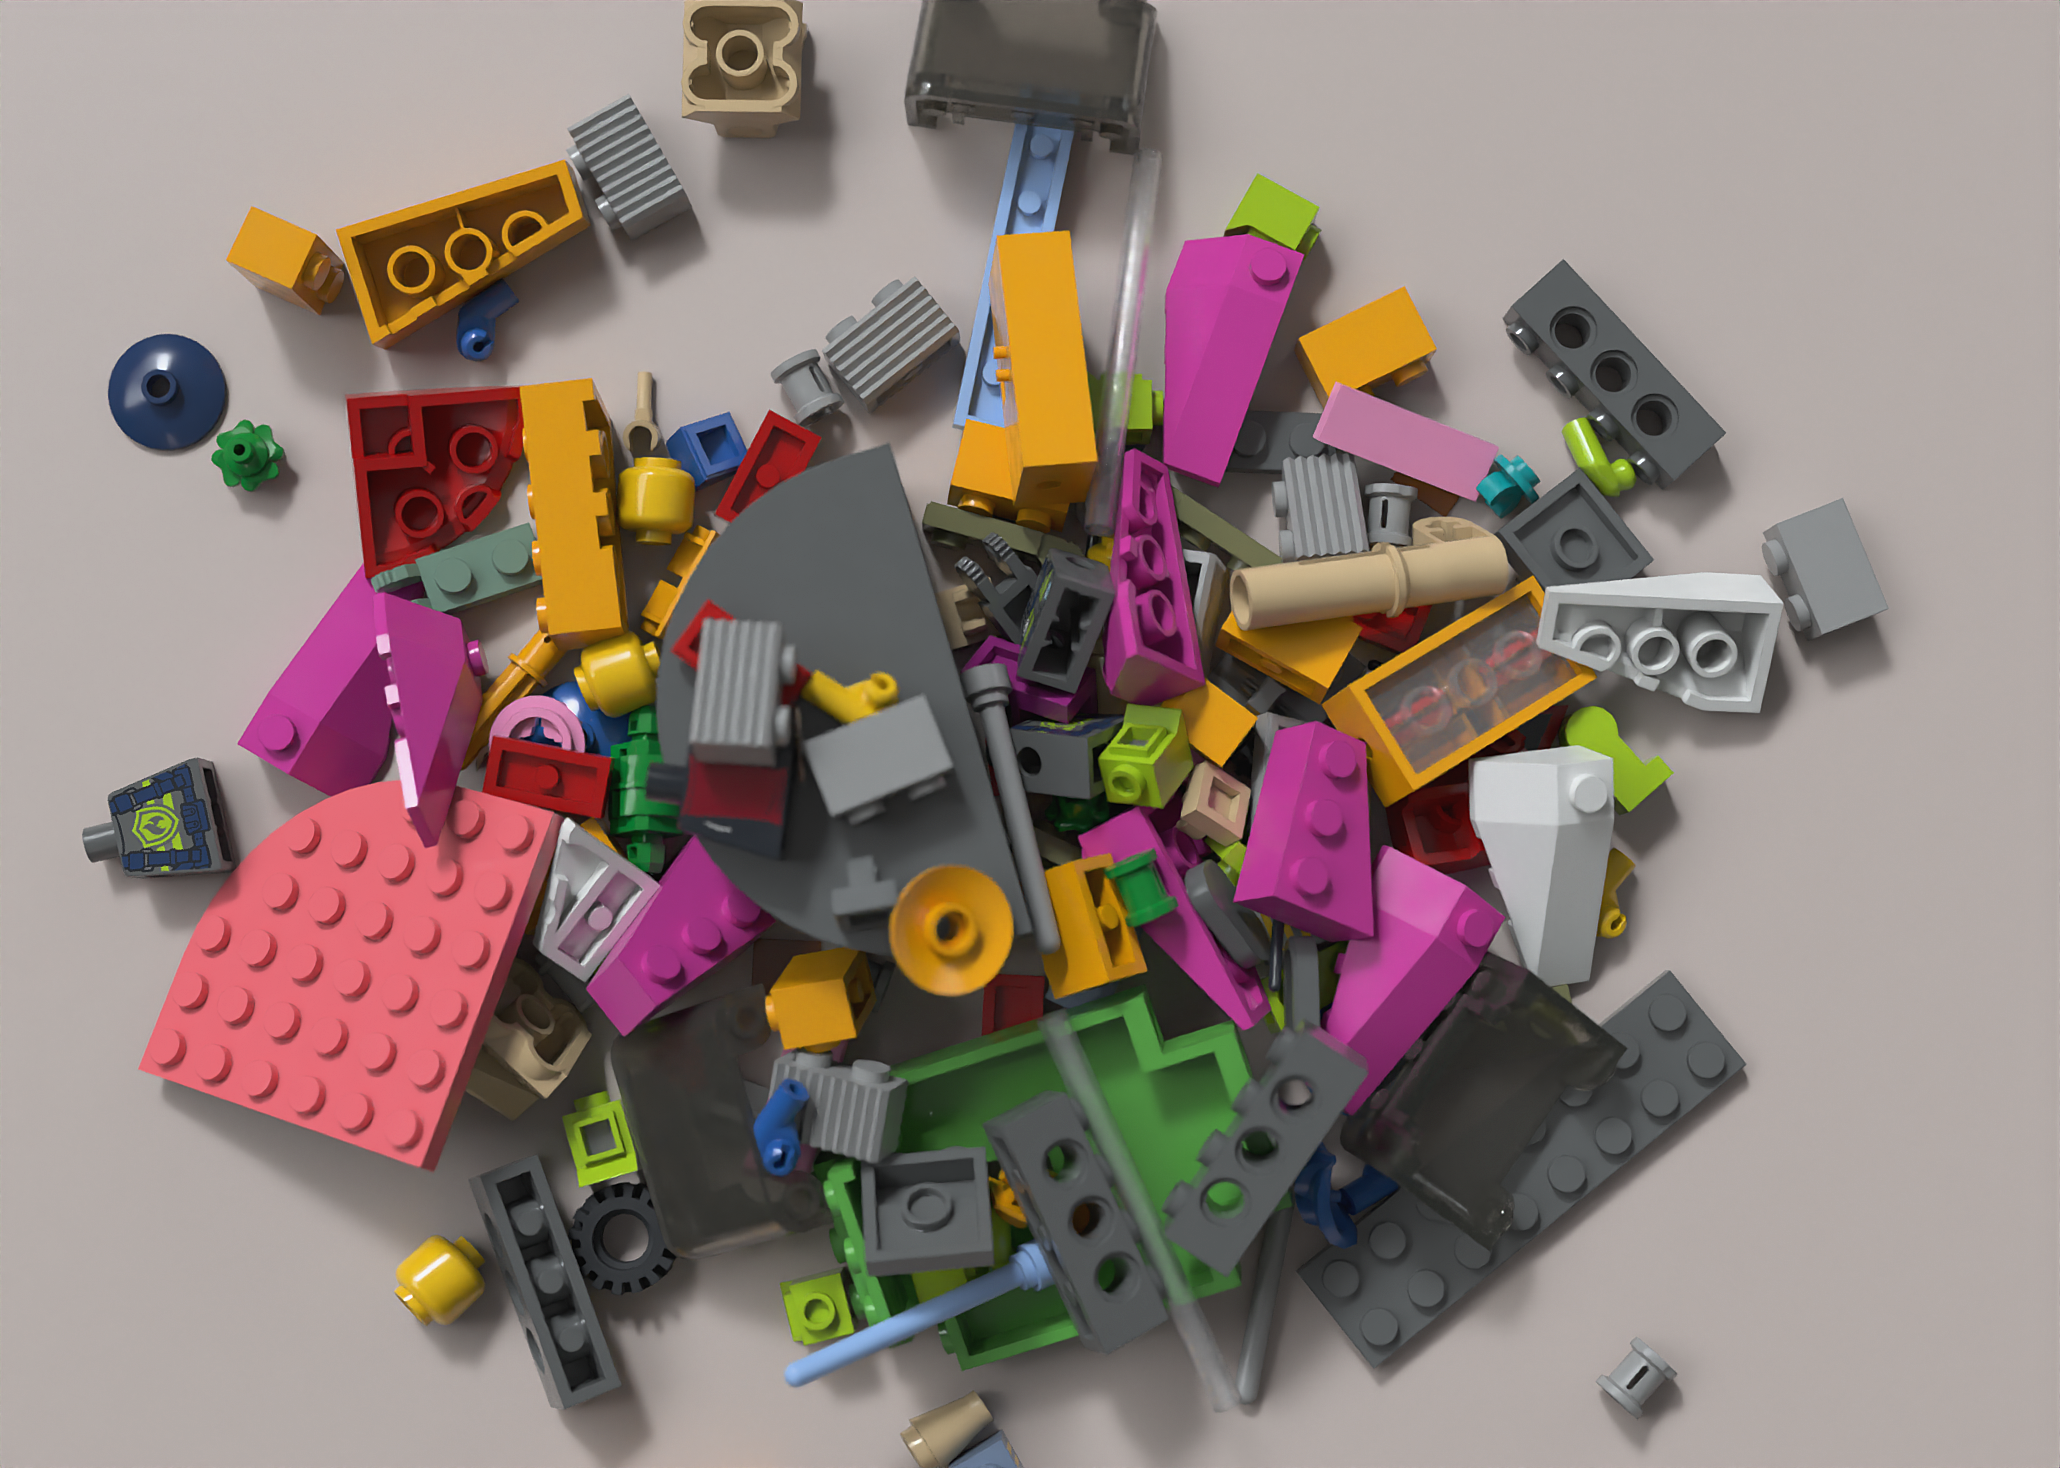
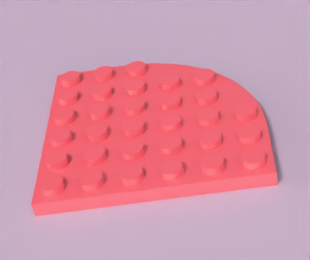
[138,780,566,1172]

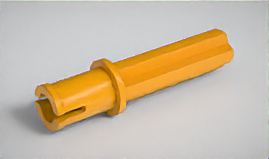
[461,629,568,771]

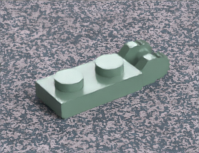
[371,522,543,615]

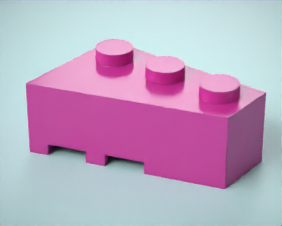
[1233,721,1374,942]
[586,835,776,1037]

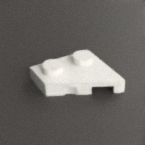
[533,817,660,982]

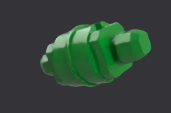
[608,705,684,876]

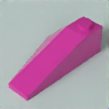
[1163,234,1305,488]
[1102,448,1205,706]
[237,564,425,797]
[372,592,489,848]
[1077,786,1271,1031]
[1305,845,1506,1116]

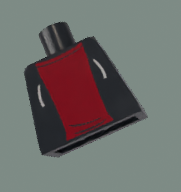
[645,735,799,861]

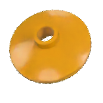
[890,865,1013,995]

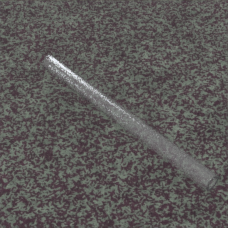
[1084,148,1163,536]
[1037,1008,1242,1413]

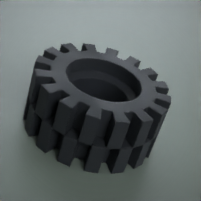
[568,1182,683,1295]

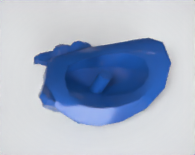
[1293,1142,1358,1249]

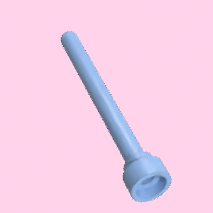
[784,1239,1055,1388]

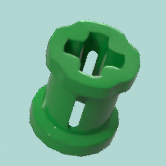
[1103,848,1179,927]

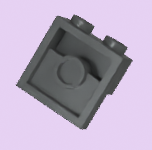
[861,1146,995,1277]

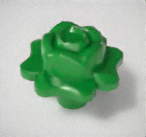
[211,419,285,492]
[1044,791,1116,836]

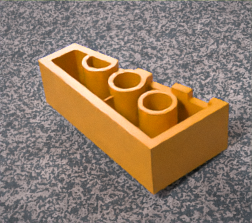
[336,159,591,350]
[520,378,629,651]

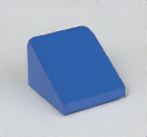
[666,412,748,492]

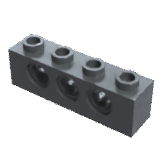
[1503,259,1726,490]
[1161,1017,1369,1277]
[982,1090,1170,1355]
[468,1154,622,1410]

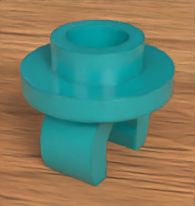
[1476,454,1541,519]

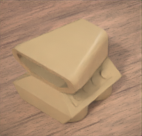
[681,0,807,138]
[465,957,592,1121]

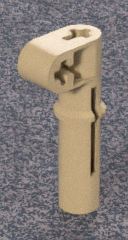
[1230,517,1509,630]

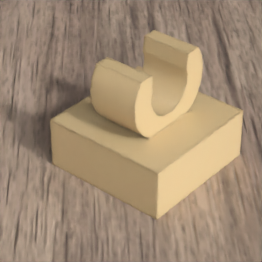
[934,577,1002,653]
[1176,760,1251,847]

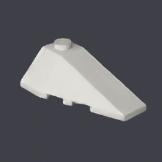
[1536,572,1784,713]
[1468,745,1614,989]

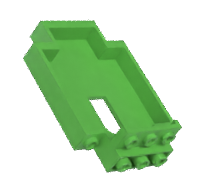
[809,984,1293,1371]

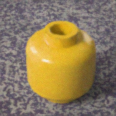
[616,457,696,546]
[574,630,661,718]
[393,1235,485,1326]

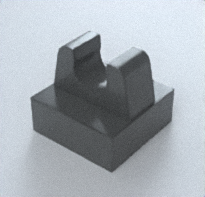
[830,856,900,933]

